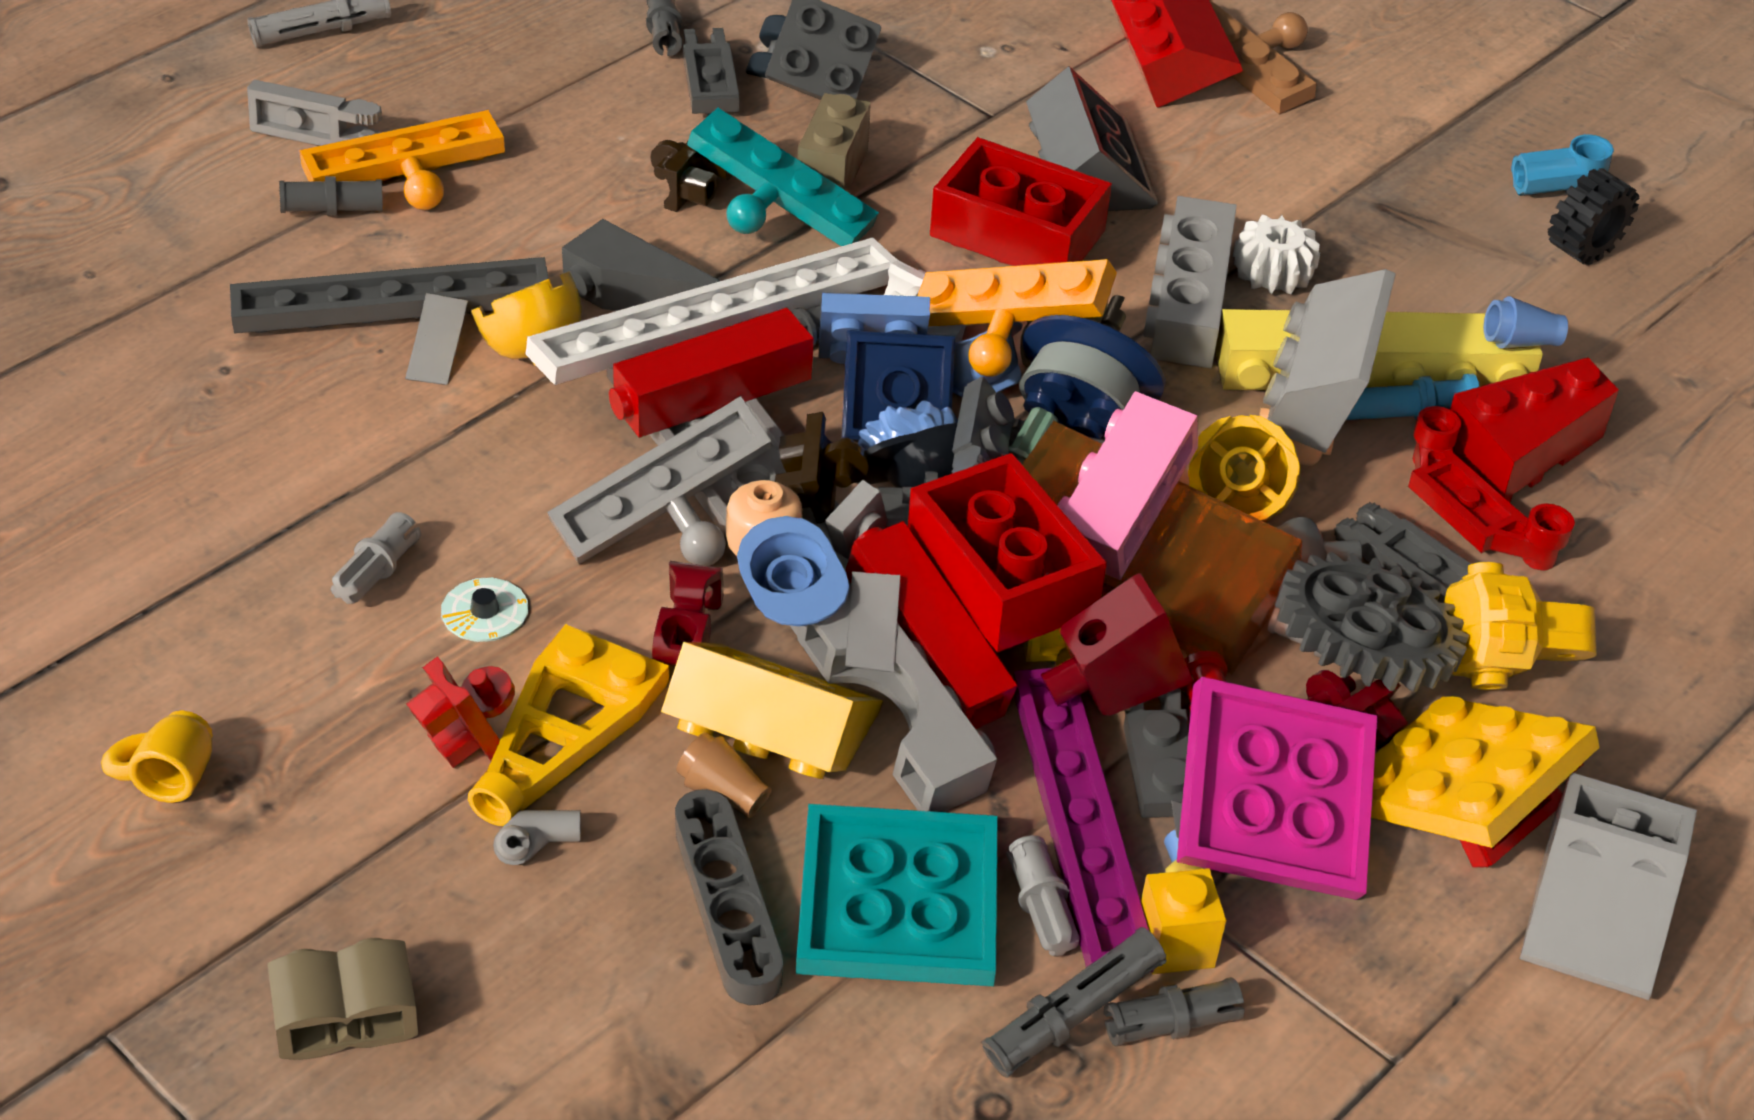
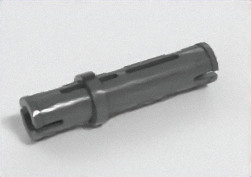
[982,927,1167,1078]

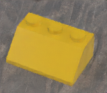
[661,642,883,779]

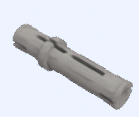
[247,0,391,48]

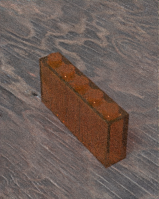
[1022,421,1302,675]

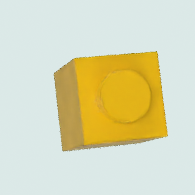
[1141,868,1226,974]

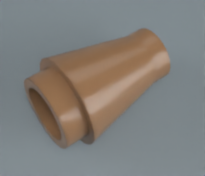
[676,732,772,819]

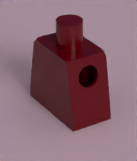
[1040,573,1193,716]

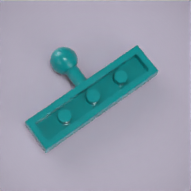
[687,107,879,246]

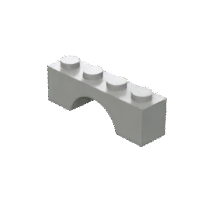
[797,585,997,812]

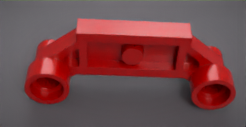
[1408,406,1575,571]

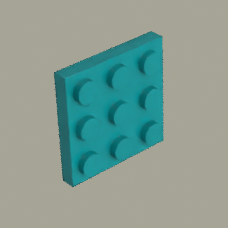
[796,804,998,987]

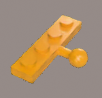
[299,110,505,210]
[917,259,1117,377]

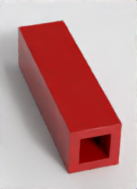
[609,307,814,438]
[845,521,1018,729]

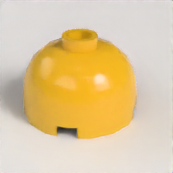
[471,271,582,366]
[1188,415,1301,526]

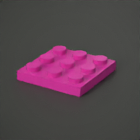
[1177,677,1377,900]

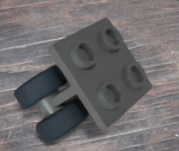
[746,0,881,100]

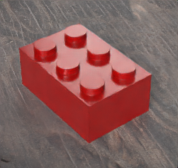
[930,137,1112,266]
[908,453,1107,652]

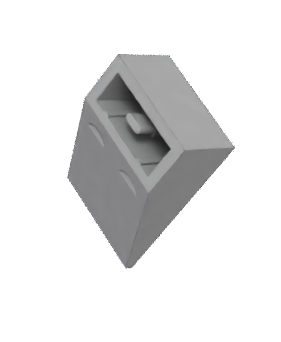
[1519,773,1697,1000]

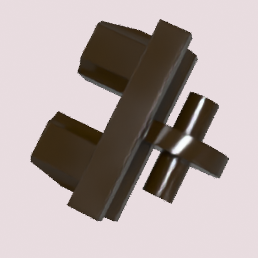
[650,140,733,212]
[775,411,869,524]

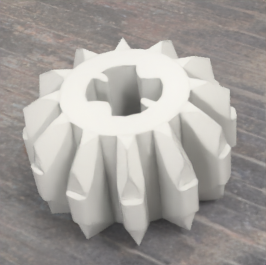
[1233,215,1320,294]

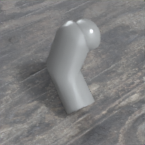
[493,810,581,865]

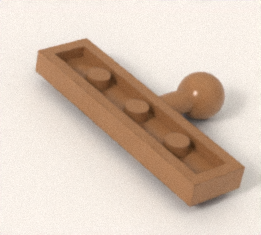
[1209,0,1317,115]

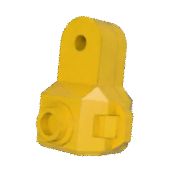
[1444,562,1597,690]

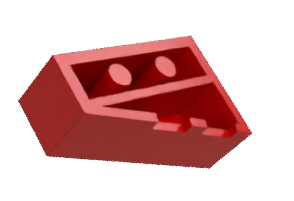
[1450,357,1619,502]

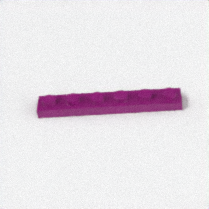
[1013,668,1154,973]

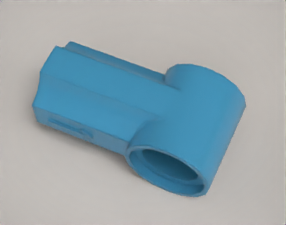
[1511,134,1614,196]

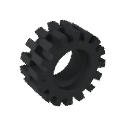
[1548,168,1639,265]

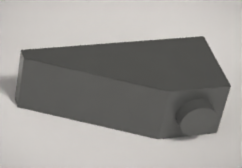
[562,219,720,311]

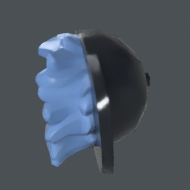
[856,401,958,488]

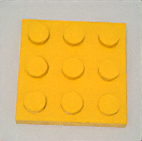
[1371,696,1600,848]

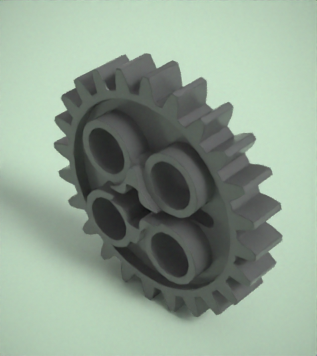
[1275,552,1469,692]

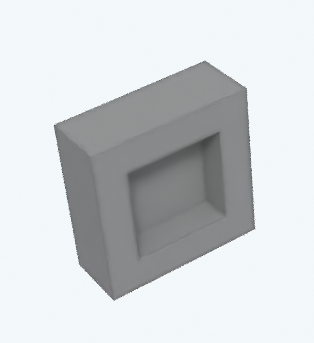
[825,480,888,559]

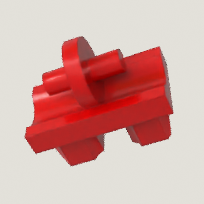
[406,656,515,768]

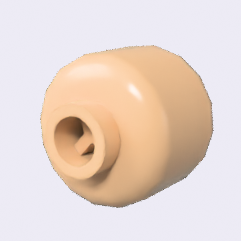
[726,480,803,556]

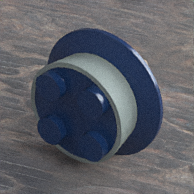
[1019,295,1166,440]

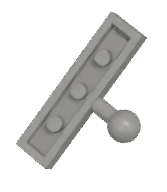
[547,396,771,566]

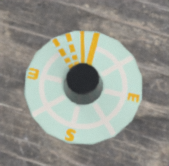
[441,577,528,642]

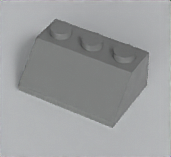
[1263,269,1396,453]

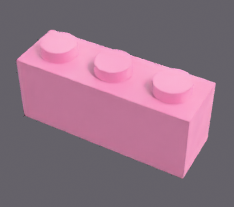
[1057,391,1198,580]

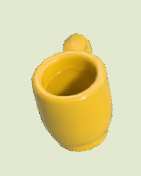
[101,710,213,803]

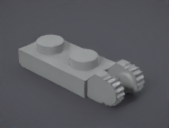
[247,79,382,146]

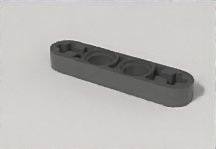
[675,789,783,1005]

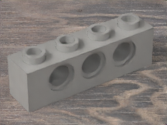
[1143,196,1237,369]

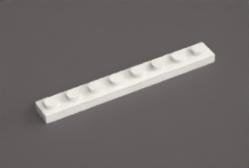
[526,237,899,385]

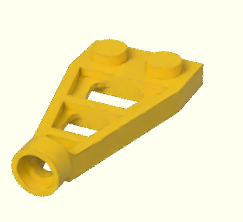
[468,624,669,826]

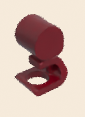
[652,560,724,666]

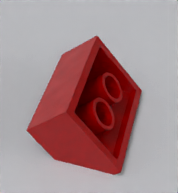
[1111,0,1243,108]

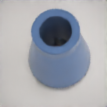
[1483,296,1568,349]

